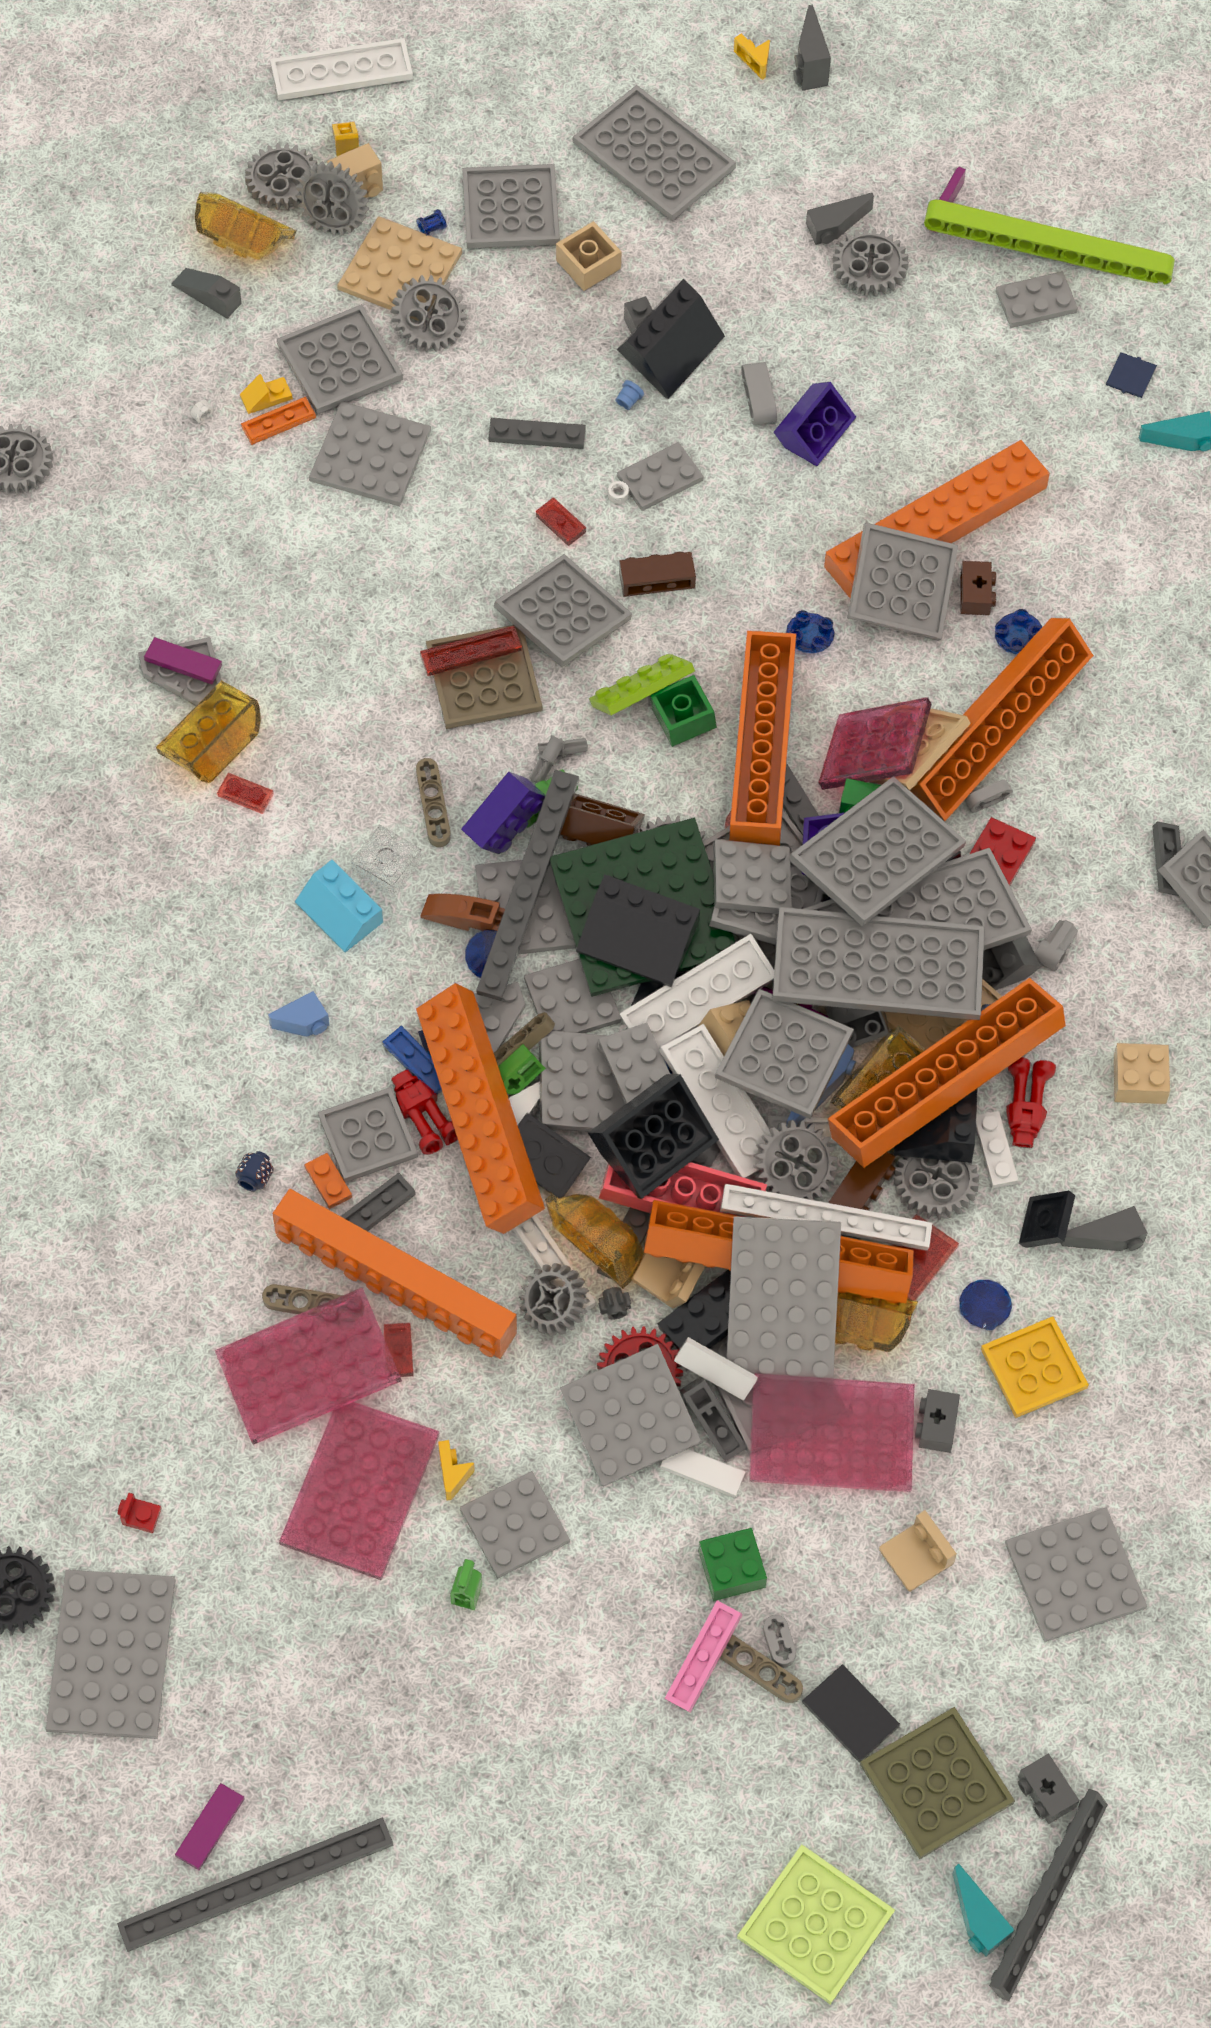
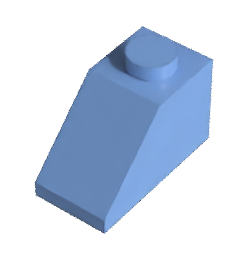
[268,991,329,1037]

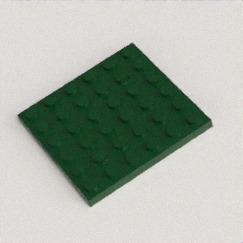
[550,817,735,997]

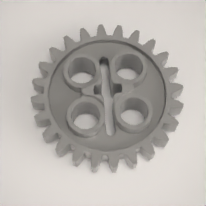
[245,143,318,210]
[296,161,369,236]
[833,228,909,297]
[390,275,468,352]
[0,424,53,495]
[753,1120,838,1200]
[894,1156,979,1220]

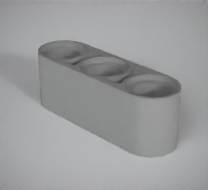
[741,362,777,425]

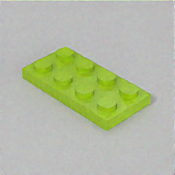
[589,654,695,716]

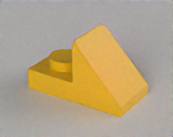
[734,33,770,80]
[332,122,359,156]
[240,374,293,414]
[438,1440,475,1501]

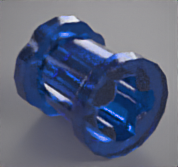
[416,209,447,236]

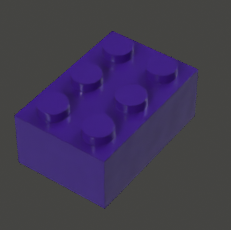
[461,771,546,854]

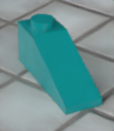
[1138,411,1211,451]
[952,1864,1014,1957]

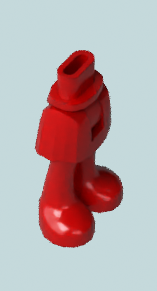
[1006,1057,1056,1148]
[391,1069,458,1155]

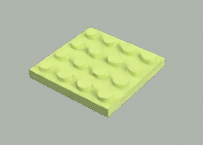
[737,1844,895,2005]

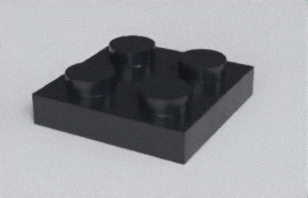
[1019,1190,1076,1248]

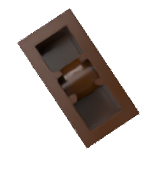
[960,561,996,615]

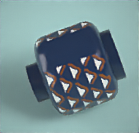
[235,1151,274,1192]

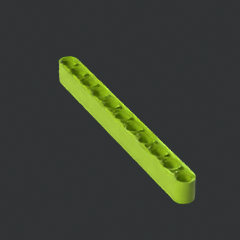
[924,199,1175,285]

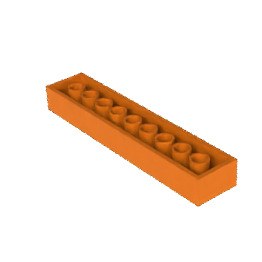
[824,440,1050,598]
[910,618,1094,821]
[729,631,796,846]
[828,978,1066,1168]
[416,983,545,1234]
[272,1188,517,1359]
[644,1200,914,1304]

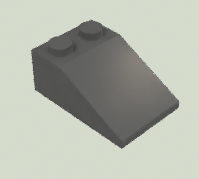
[793,5,831,91]

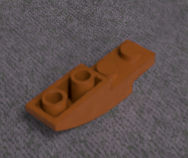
[421,894,505,934]

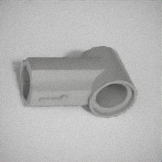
[1035,920,1078,971]

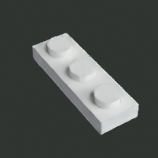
[976,1111,1018,1189]

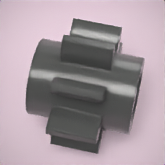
[598,1287,631,1320]

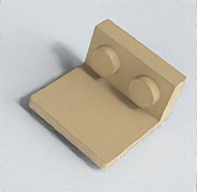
[631,1253,705,1309]
[879,1510,957,1592]

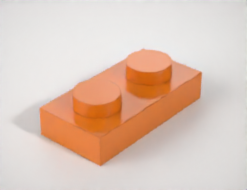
[304,1153,352,1209]

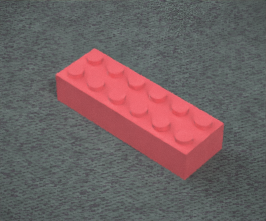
[599,1162,767,1217]

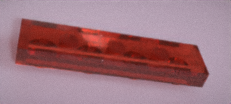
[420,626,522,676]

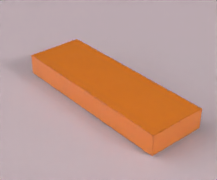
[241,396,316,445]

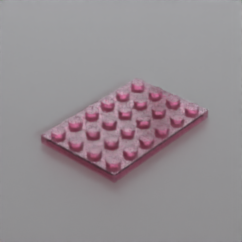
[215,1287,402,1445]
[749,1373,915,1492]
[279,1397,440,1580]

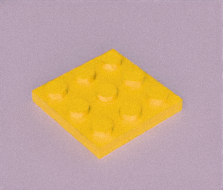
[981,1316,1089,1418]

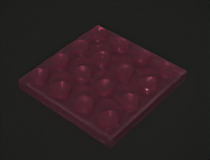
[818,697,932,790]

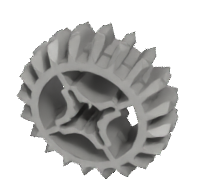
[519,1263,590,1336]

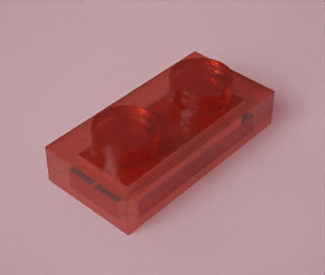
[536,497,586,546]
[217,773,274,814]
[384,1323,414,1378]

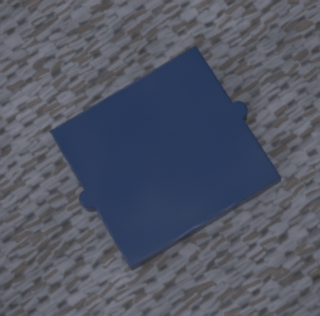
[1106,352,1157,398]

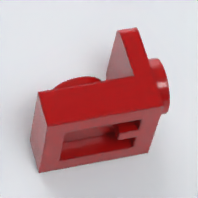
[117,1492,162,1533]

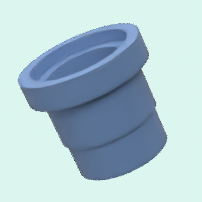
[615,380,644,410]

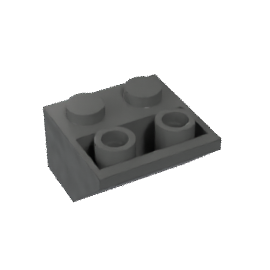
[982,936,1041,990]
[824,1006,890,1048]

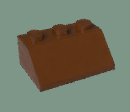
[560,794,645,846]

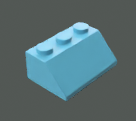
[295,860,383,952]

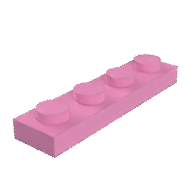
[665,1600,743,1713]

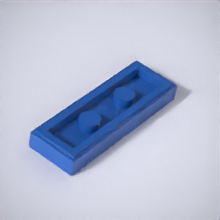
[382,1025,442,1095]

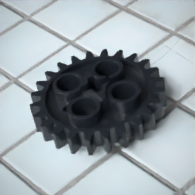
[0,1546,56,1635]

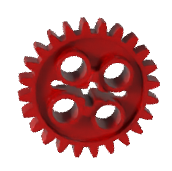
[597,1326,684,1387]

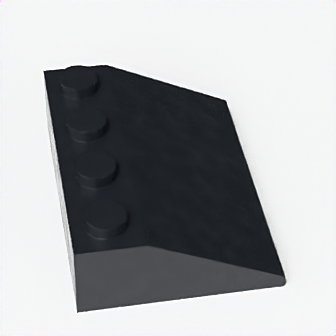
[617,279,725,399]
[576,874,700,987]
[588,1074,719,1199]
[894,1088,978,1163]

